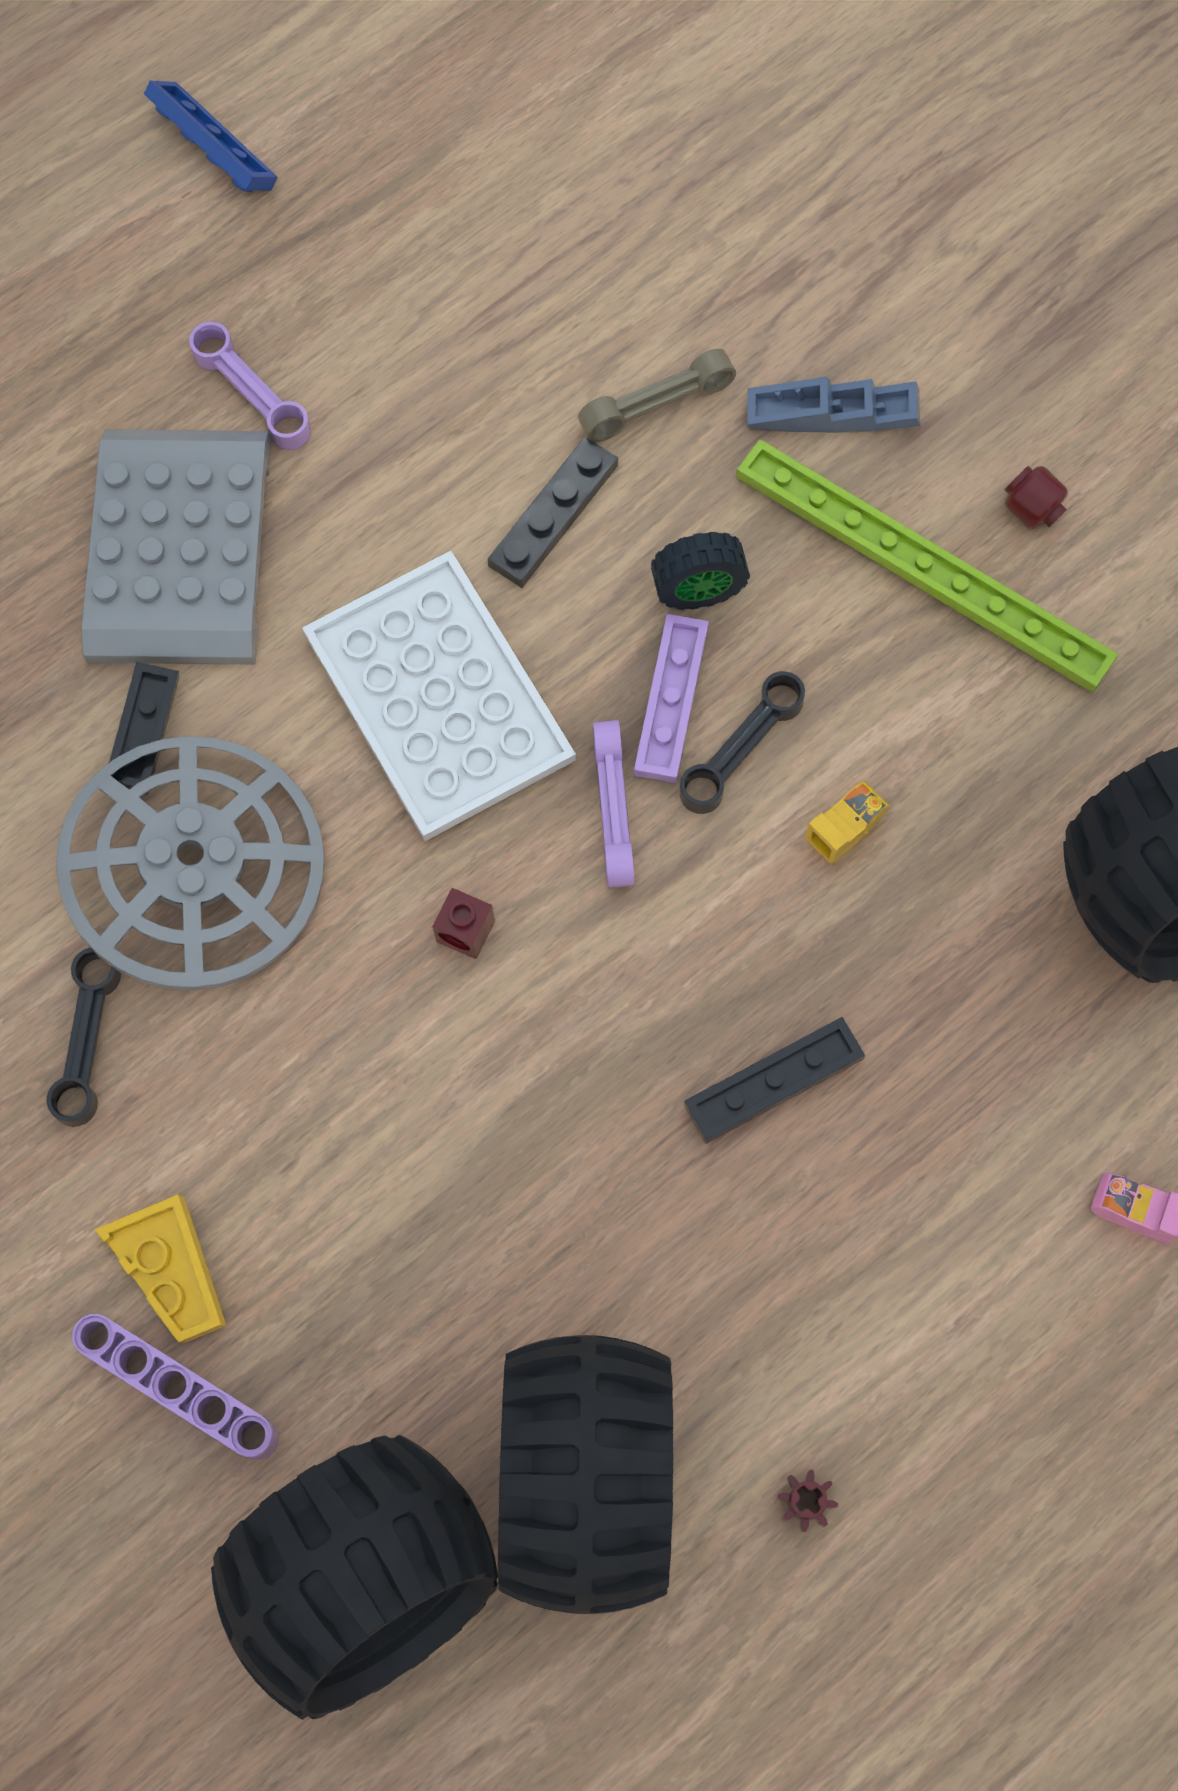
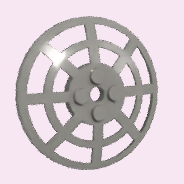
[56,736,324,991]

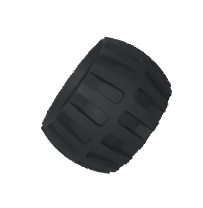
[1063,747,1178,983]
[498,1335,674,1614]
[211,1435,498,1720]

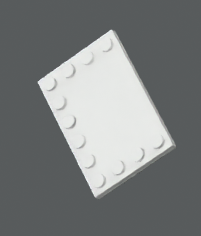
[302,551,576,841]

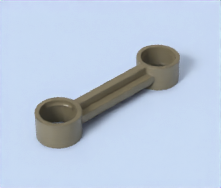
[578,349,736,442]

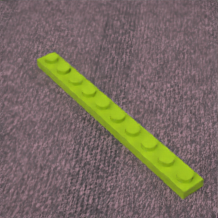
[736,439,1118,693]

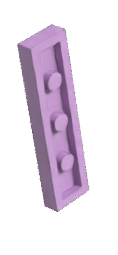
[634,614,709,784]

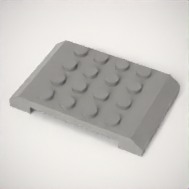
[81,429,271,665]

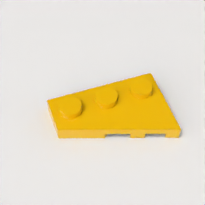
[94,1194,227,1344]

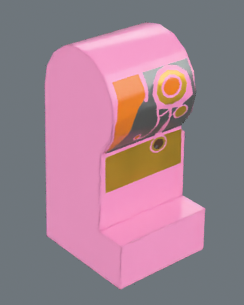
[1091,1173,1178,1245]

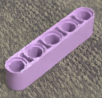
[72,1314,278,1460]

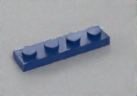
[144,80,278,192]

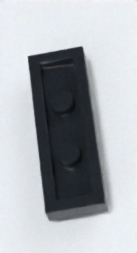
[109,662,179,795]

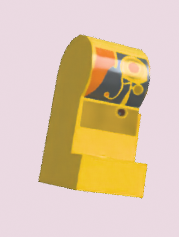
[805,781,890,865]

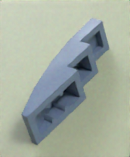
[747,377,920,433]

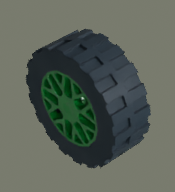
[651,532,750,610]

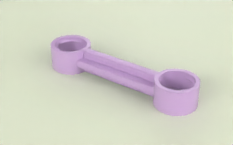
[189,322,311,450]
[593,720,635,888]

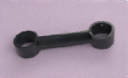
[680,671,805,814]
[46,948,121,1127]

